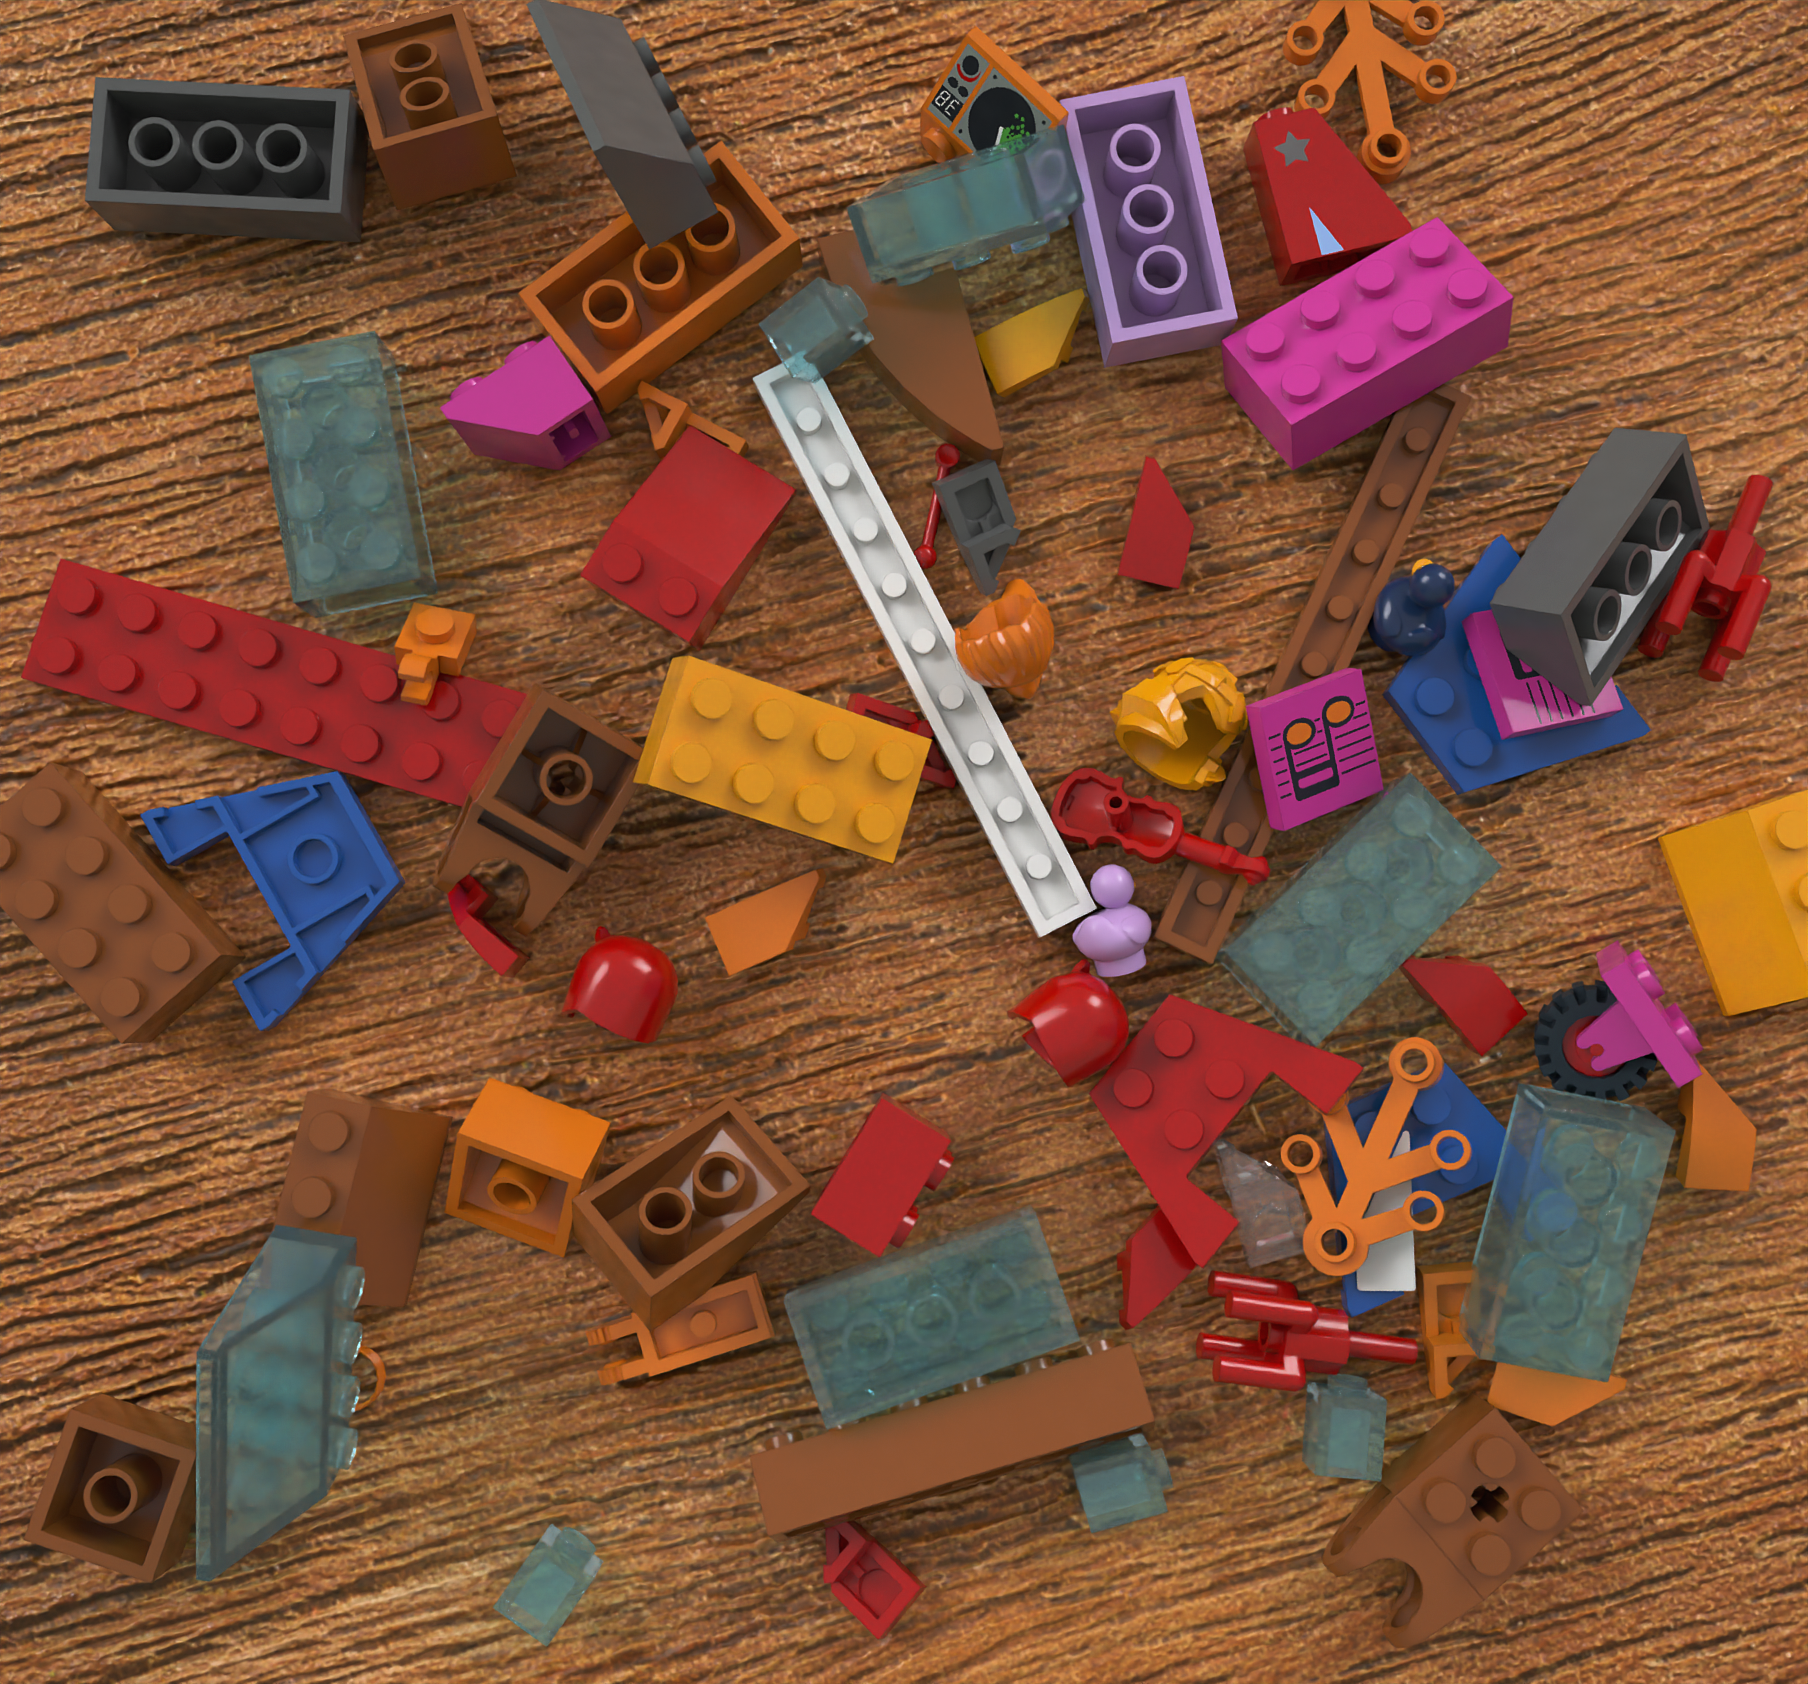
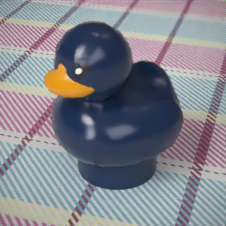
[1367,559,1455,656]

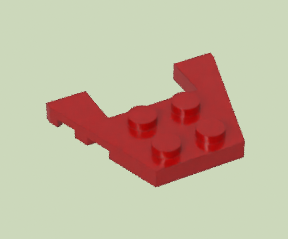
[1089,994,1364,1269]

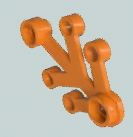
[1283,0,1457,185]
[1281,1037,1472,1276]

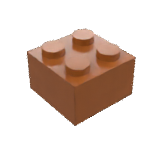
[24,1394,224,1583]

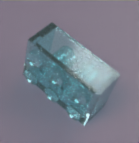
[846,124,1086,286]

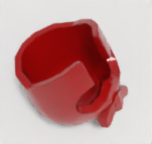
[561,926,678,1044]
[1007,959,1129,1088]

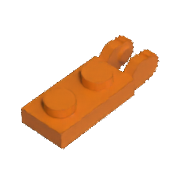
[585,1270,776,1386]

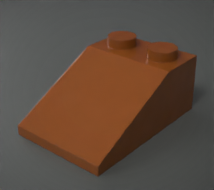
[343,3,517,211]
[572,1095,811,1332]

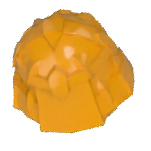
[1109,657,1248,791]

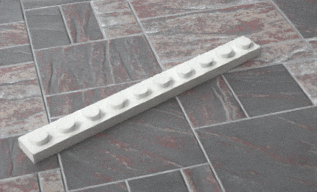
[753,350,1097,938]

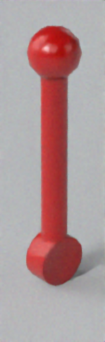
[913,443,960,569]

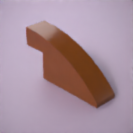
[817,226,1004,465]

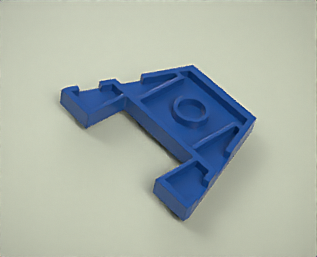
[1382,534,1651,795]
[140,771,406,1031]
[1323,1062,1580,1318]

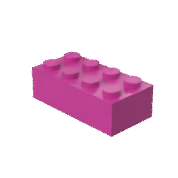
[1221,217,1514,470]

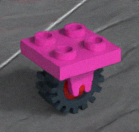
[1534,940,1704,1105]

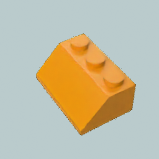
[1657,790,1808,1016]

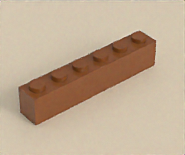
[749,1339,1155,1543]

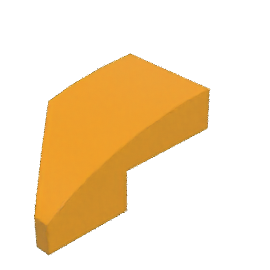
[974,288,1090,398]

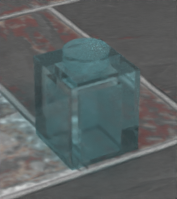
[759,277,874,384]
[1302,1374,1387,1481]
[1068,1434,1173,1533]
[493,1523,603,1647]

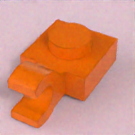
[394,602,477,706]

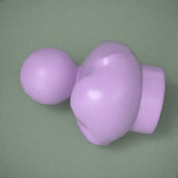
[1073,864,1151,977]

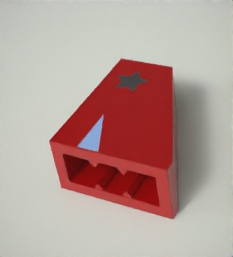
[1243,107,1412,286]

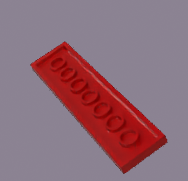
[21,558,527,808]

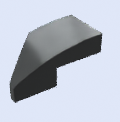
[932,459,1021,596]

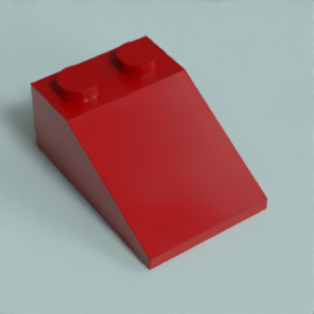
[580,425,797,651]

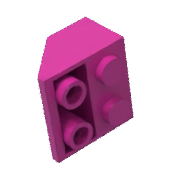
[439,336,611,471]

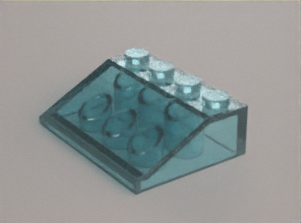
[196,1225,365,1582]

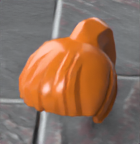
[954,579,1055,699]

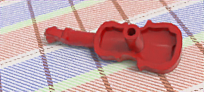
[1051,768,1271,886]

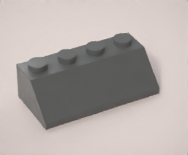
[526,0,718,249]
[1490,428,1710,706]

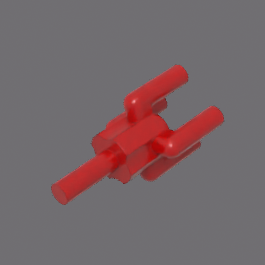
[1637,475,1773,682]
[1196,1270,1418,1392]

